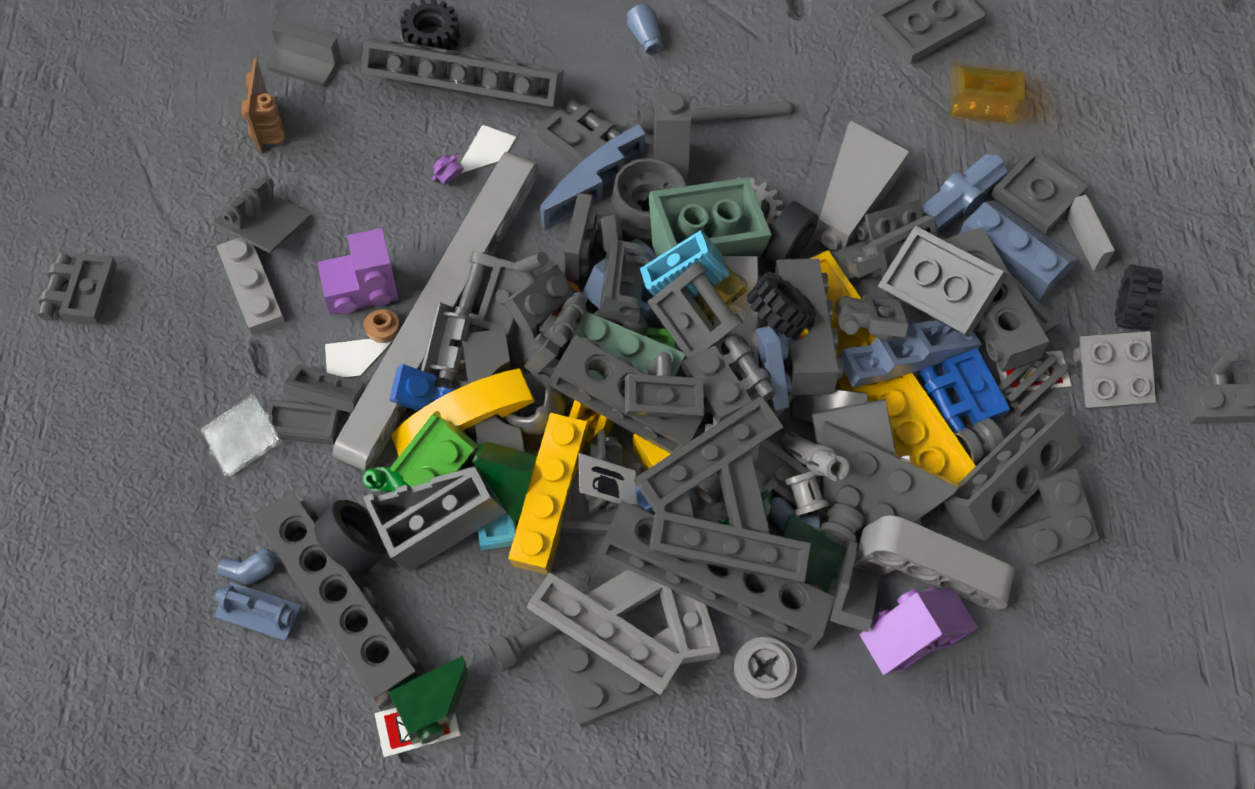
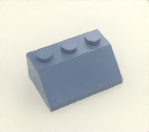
[960,201,1080,303]

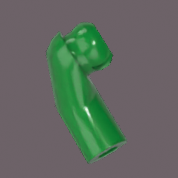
[362,467,411,492]

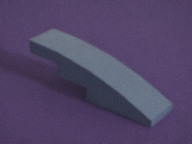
[540,124,646,230]
[837,320,982,387]

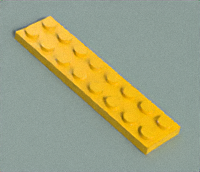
[800,250,976,484]

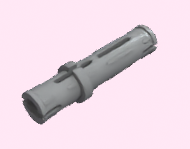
[780,432,849,481]

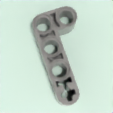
[854,516,1014,610]

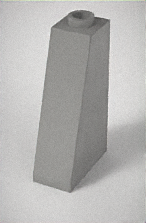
[815,121,909,251]

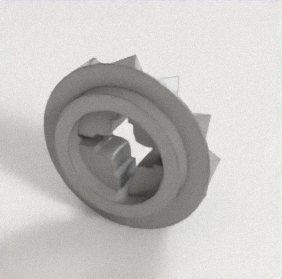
[734,637,797,700]

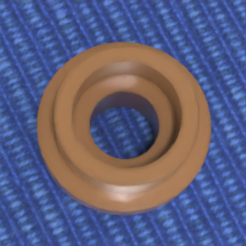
[364,309,400,343]

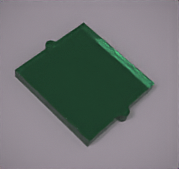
[779,514,845,593]

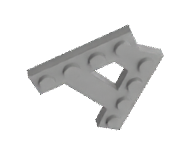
[527,538,720,695]

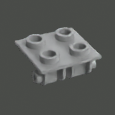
[1073,331,1156,408]

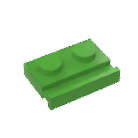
[390,411,479,487]

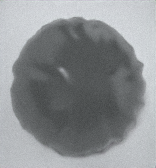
[505,372,566,436]

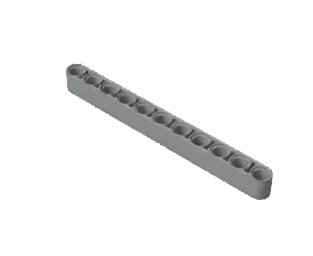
[332,152,539,471]

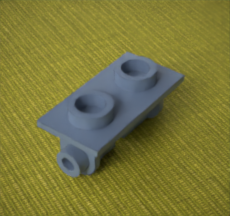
[214,582,302,641]

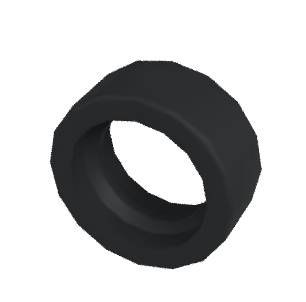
[761,201,819,266]
[314,500,387,573]

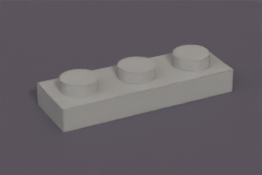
[216,238,285,335]

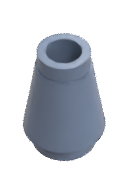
[627,4,663,54]

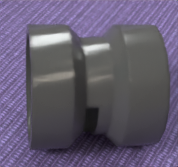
[954,418,1004,464]

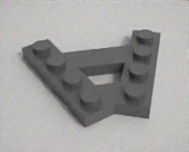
[633,395,811,584]

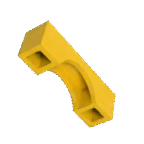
[508,413,589,575]

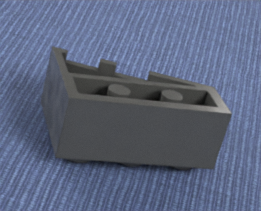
[362,467,507,572]

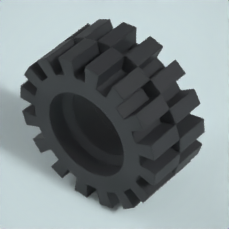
[400,0,460,51]
[1115,264,1163,332]
[746,272,817,339]

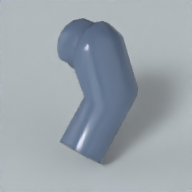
[217,549,277,585]

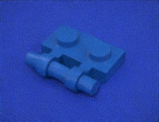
[920,348,1010,433]

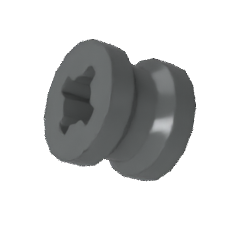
[819,503,865,550]

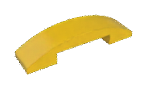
[391,368,535,456]

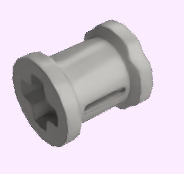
[785,471,829,516]

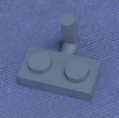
[755,326,797,410]

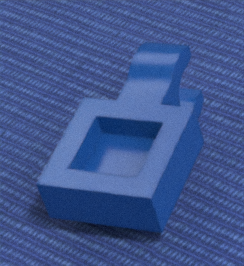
[389,364,454,411]

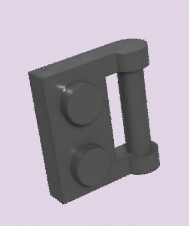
[458,251,524,337]
[647,262,744,358]

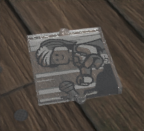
[201,393,282,478]

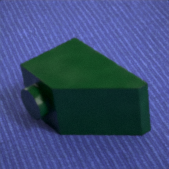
[389,656,469,745]

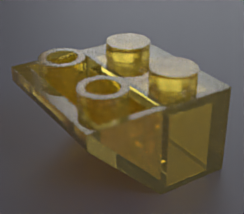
[950,61,1025,123]

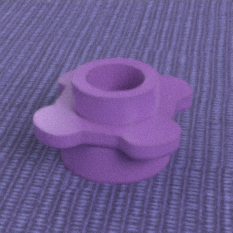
[431,153,464,185]

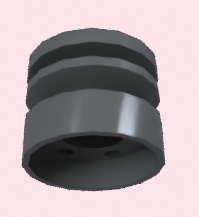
[610,158,686,250]

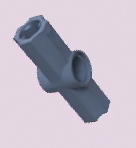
[922,154,1008,232]

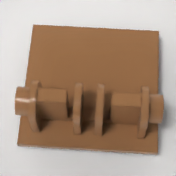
[241,58,286,153]

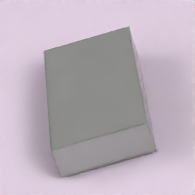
[1066,195,1115,272]

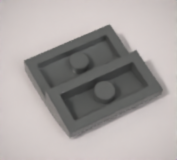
[812,399,897,454]

